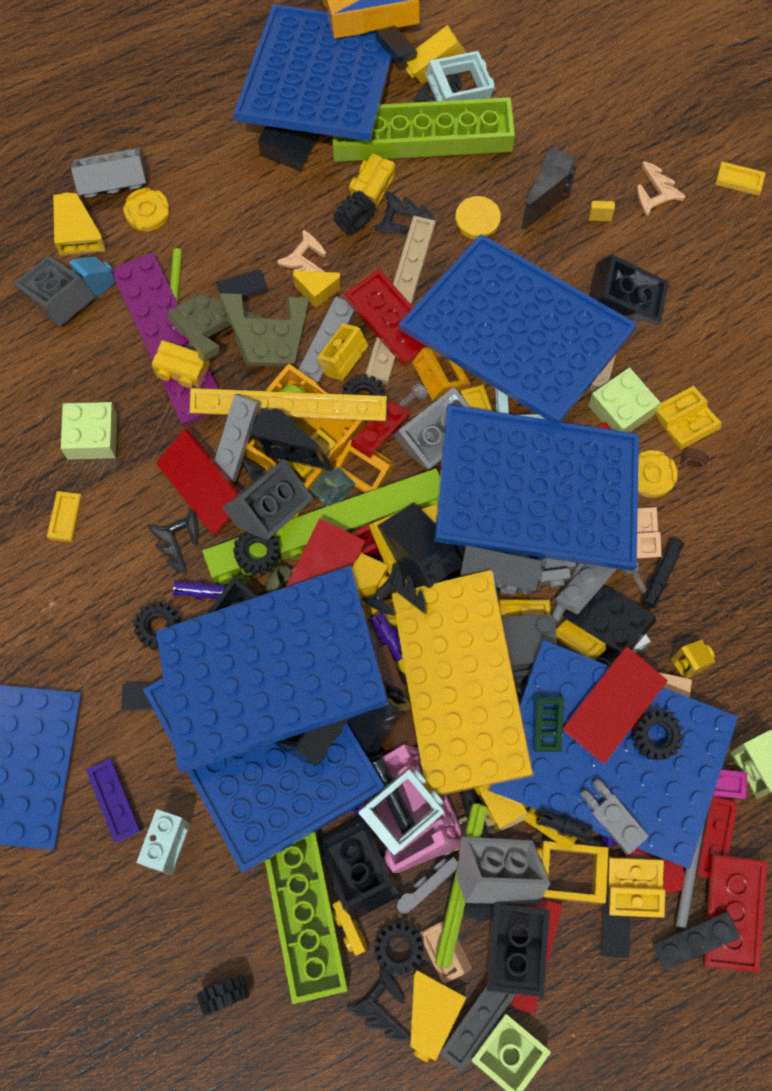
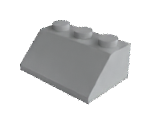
[71,148,146,198]
[393,387,470,470]
[457,837,550,905]

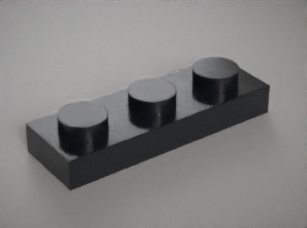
[653,911,741,971]

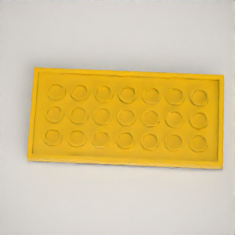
[392,570,534,796]

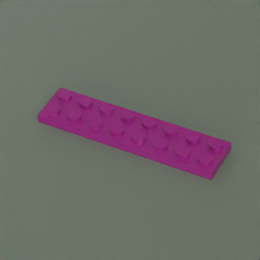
[112,252,218,427]

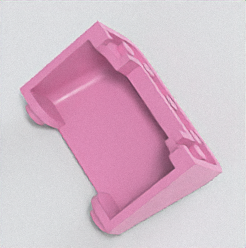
[375,745,464,873]

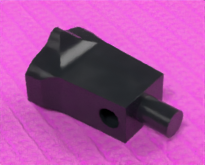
[346,680,411,754]

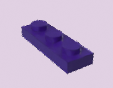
[86,759,141,844]

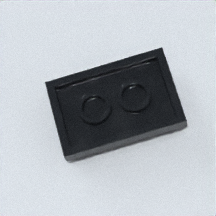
[563,585,656,655]

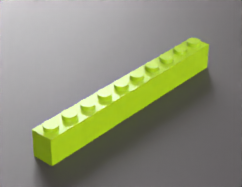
[202,468,440,585]

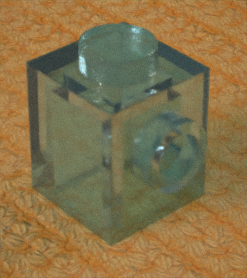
[311,467,355,507]

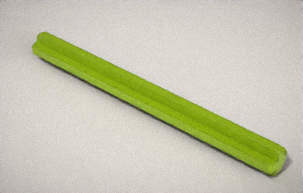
[435,804,487,968]

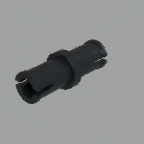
[536,808,593,842]

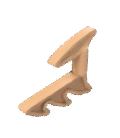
[637,161,685,216]
[278,230,326,272]

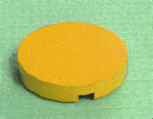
[123,188,170,231]
[455,196,501,240]
[638,450,678,498]

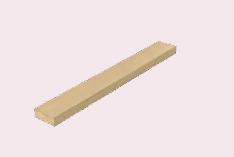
[366,216,436,385]

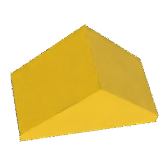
[293,271,341,308]

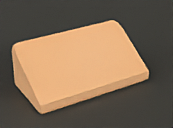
[419,920,472,985]

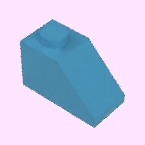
[69,257,115,300]

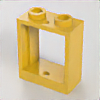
[536,841,608,904]

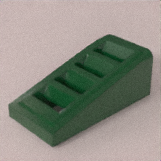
[533,694,564,752]

